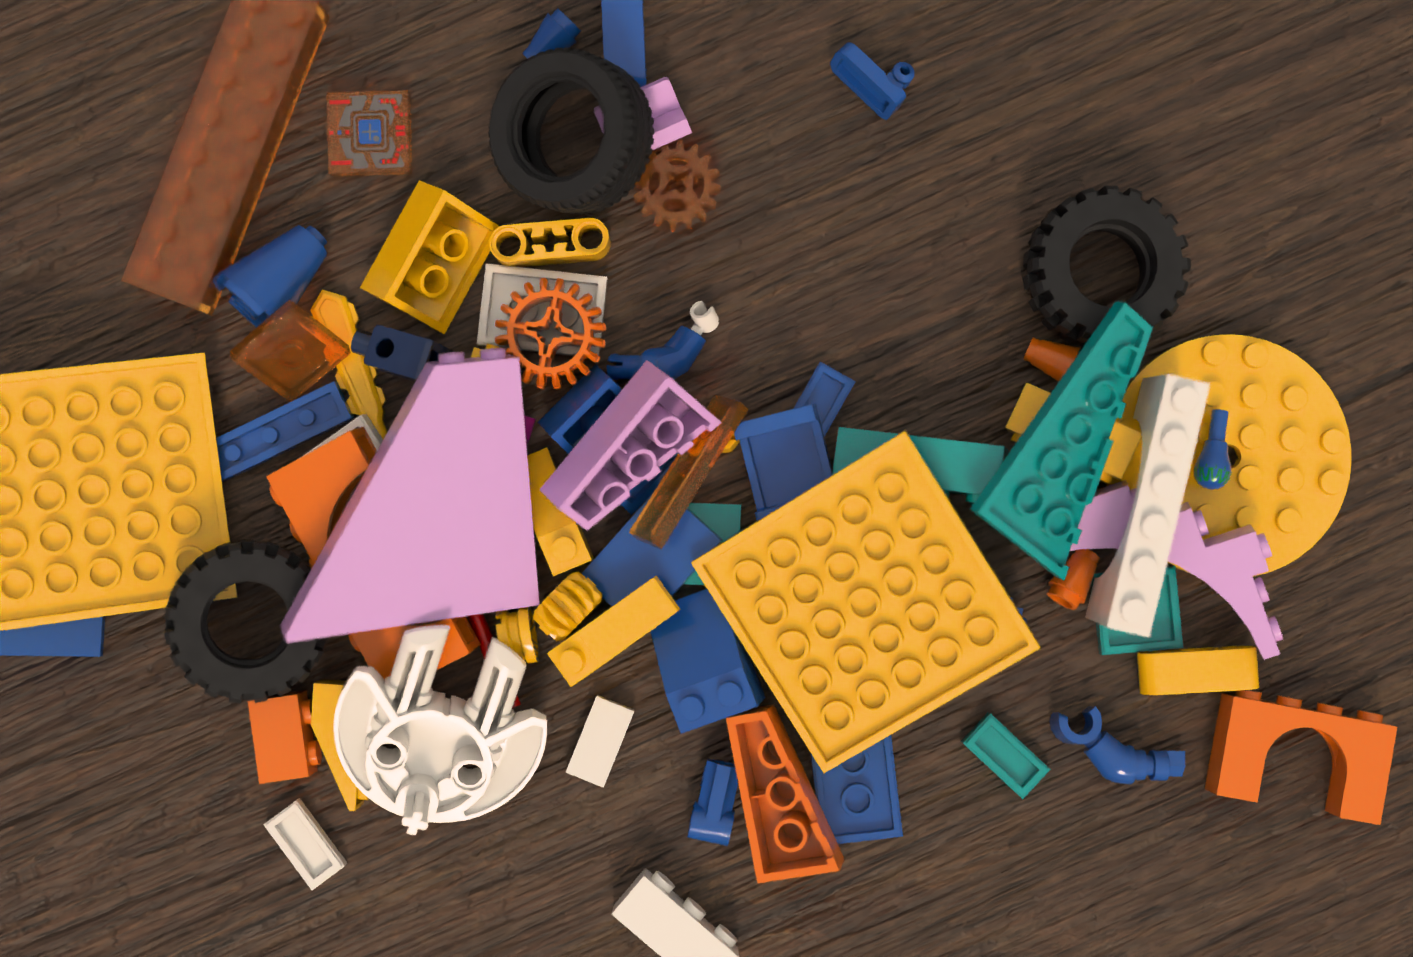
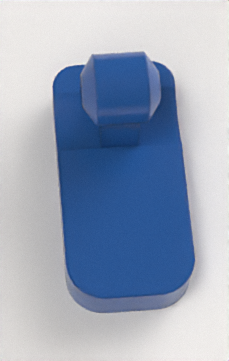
[830,42,915,120]

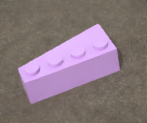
[539,360,722,530]

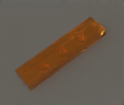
[629,395,749,549]

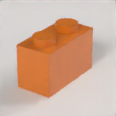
[248,690,322,784]

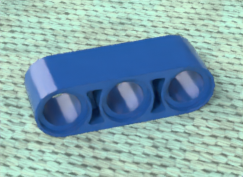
[601,0,647,87]

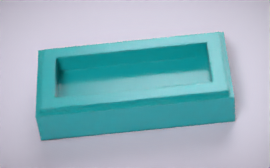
[961,712,1051,799]

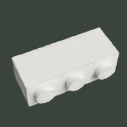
[612,868,739,957]

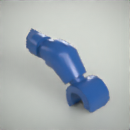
[1049,706,1185,784]

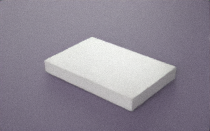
[477,263,608,356]

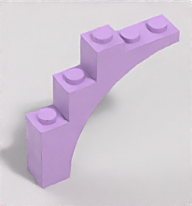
[1070,480,1283,659]

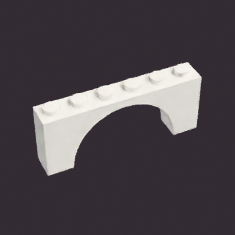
[1085,374,1210,637]

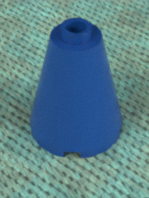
[212,225,328,338]

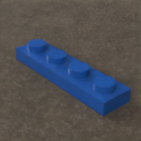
[216,381,355,483]

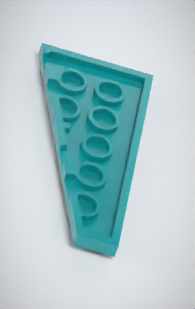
[970,301,1153,580]

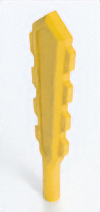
[310,289,388,440]

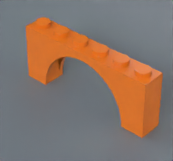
[266,427,481,679]

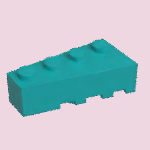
[832,427,1010,503]

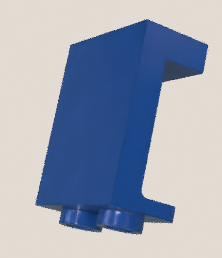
[732,404,833,521]

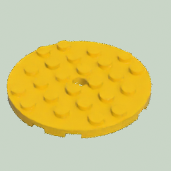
[1106,334,1351,577]

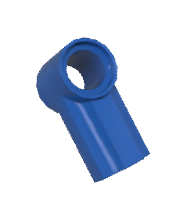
[687,759,738,846]

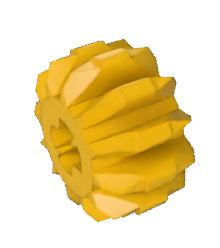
[533,571,602,642]

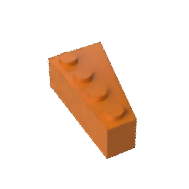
[726,704,845,883]

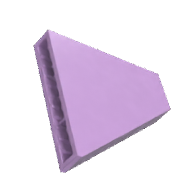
[281,348,540,643]

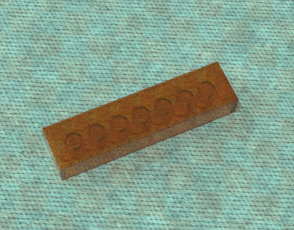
[121,0,330,316]

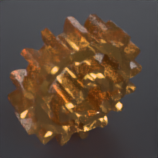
[634,140,721,231]

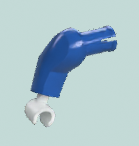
[606,301,719,380]

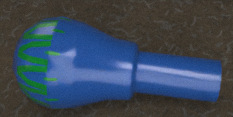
[1193,409,1232,490]

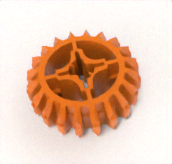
[495,278,606,390]

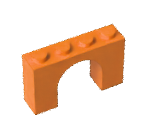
[1205,690,1397,825]

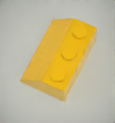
[360,180,500,335]

